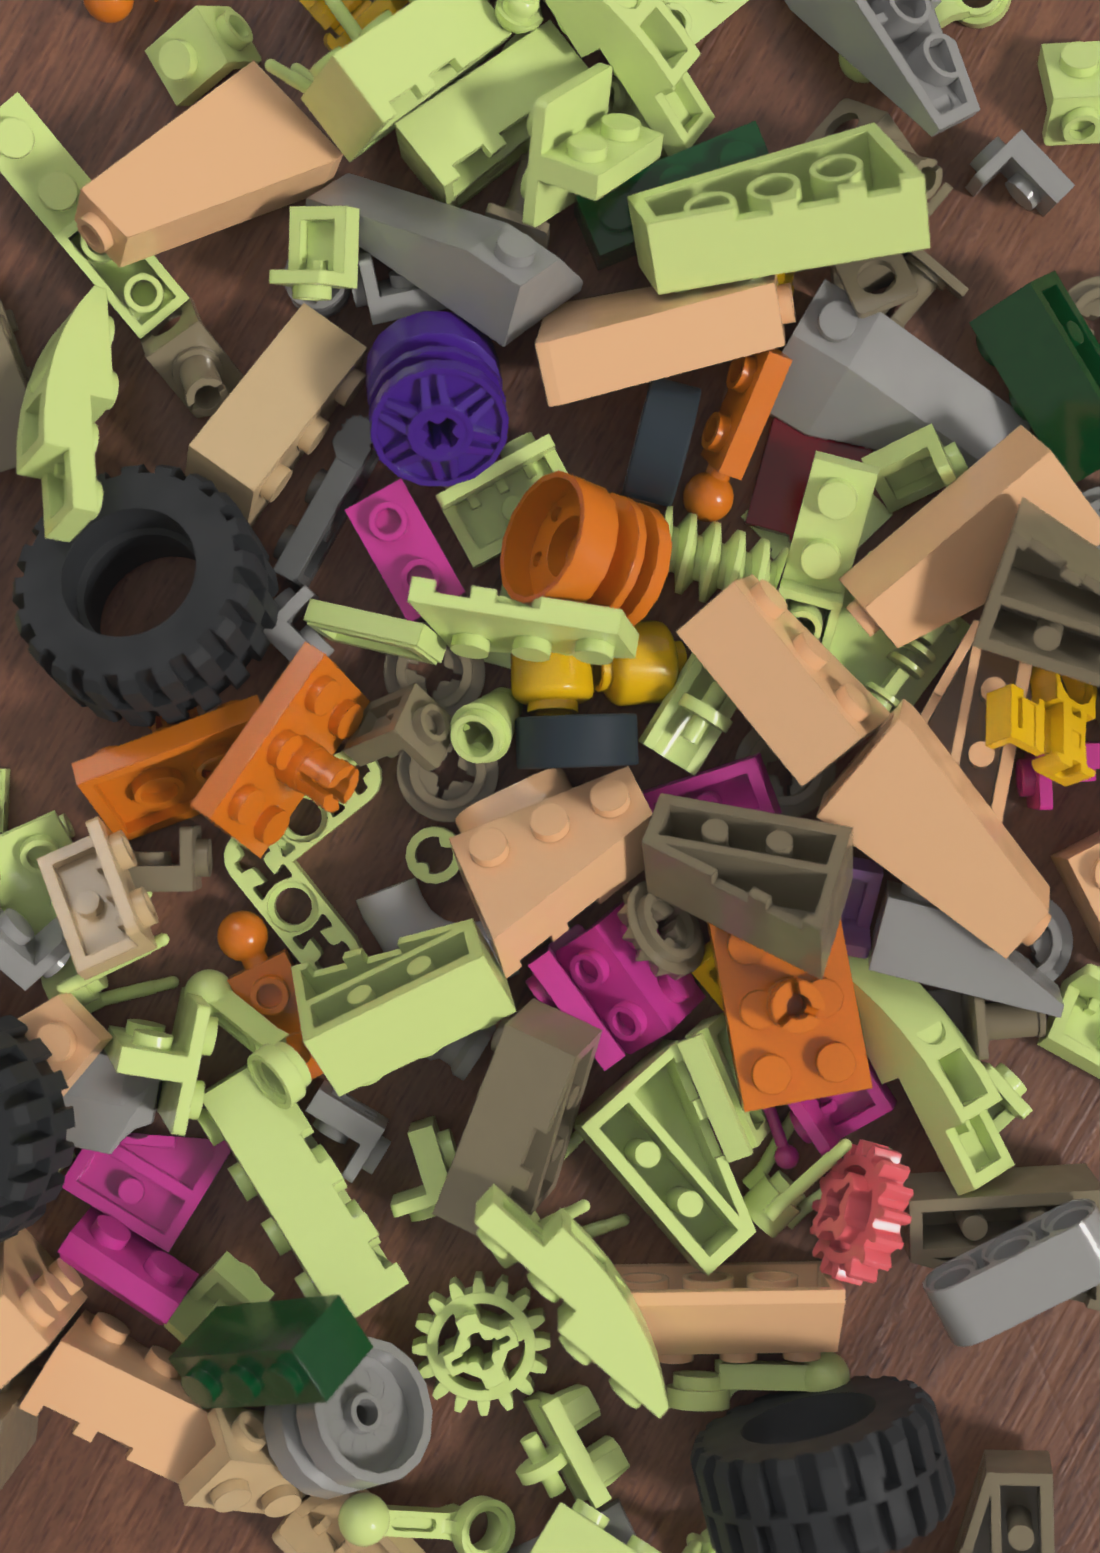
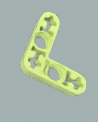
[224,751,382,971]

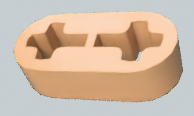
[456,768,573,833]

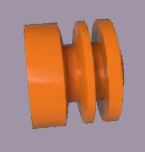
[500,470,672,626]

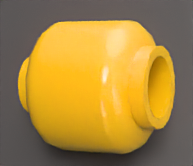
[594,620,687,706]
[511,652,594,716]

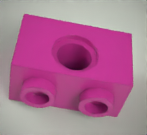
[345,479,467,623]

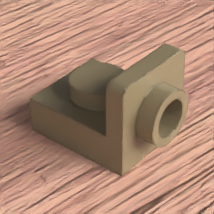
[343,682,452,771]
[129,825,213,892]

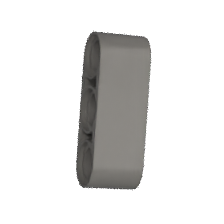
[923,1198,1100,1347]

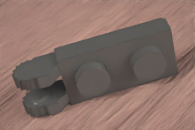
[273,414,379,588]

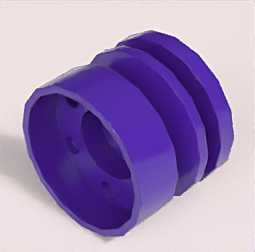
[366,311,509,487]

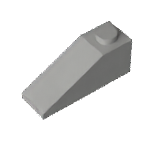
[868,880,1064,1018]

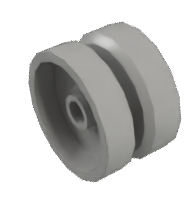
[263,1337,433,1499]

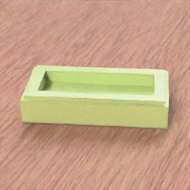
[303,599,447,665]

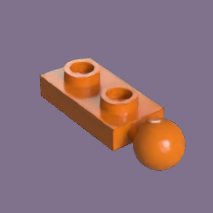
[683,348,793,522]
[217,910,324,1080]

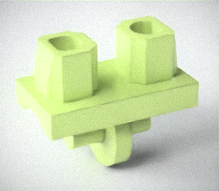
[638,652,737,776]
[515,1383,630,1509]

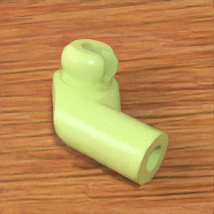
[495,0,543,34]

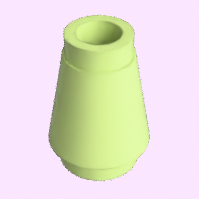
[450,687,523,763]

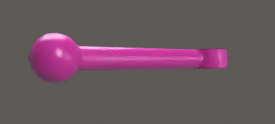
[763,1107,799,1169]

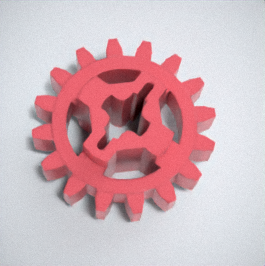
[810,1139,914,1286]

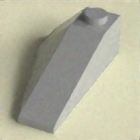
[784,0,981,137]
[305,173,583,347]
[769,279,1031,468]

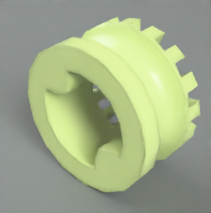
[406,826,459,884]

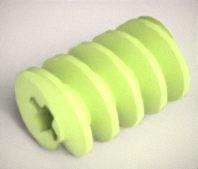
[663,506,790,603]

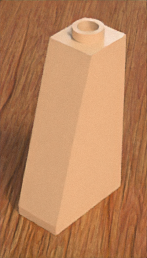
[75,60,343,268]
[535,275,796,407]
[839,425,1100,648]
[817,698,1051,959]

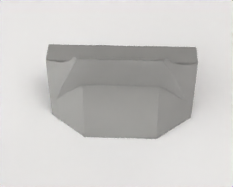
[63,1049,162,1154]

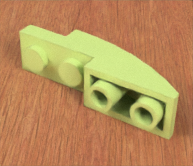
[545,0,715,156]
[0,92,190,339]
[16,285,119,542]
[778,451,880,651]
[848,956,1015,1196]
[475,1184,669,1418]

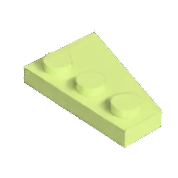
[407,576,639,665]

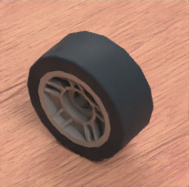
[622,378,701,507]
[515,713,639,769]

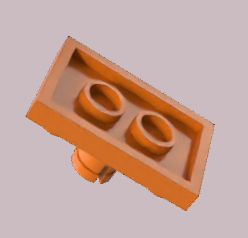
[190,642,370,859]
[71,695,262,841]
[707,919,873,1112]

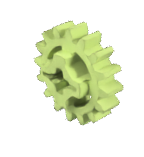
[412,1271,551,1416]

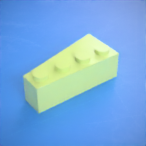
[627,122,931,295]
[197,1064,409,1318]

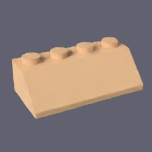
[593,1261,845,1364]

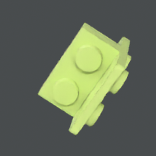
[520,62,664,228]
[104,987,218,1136]

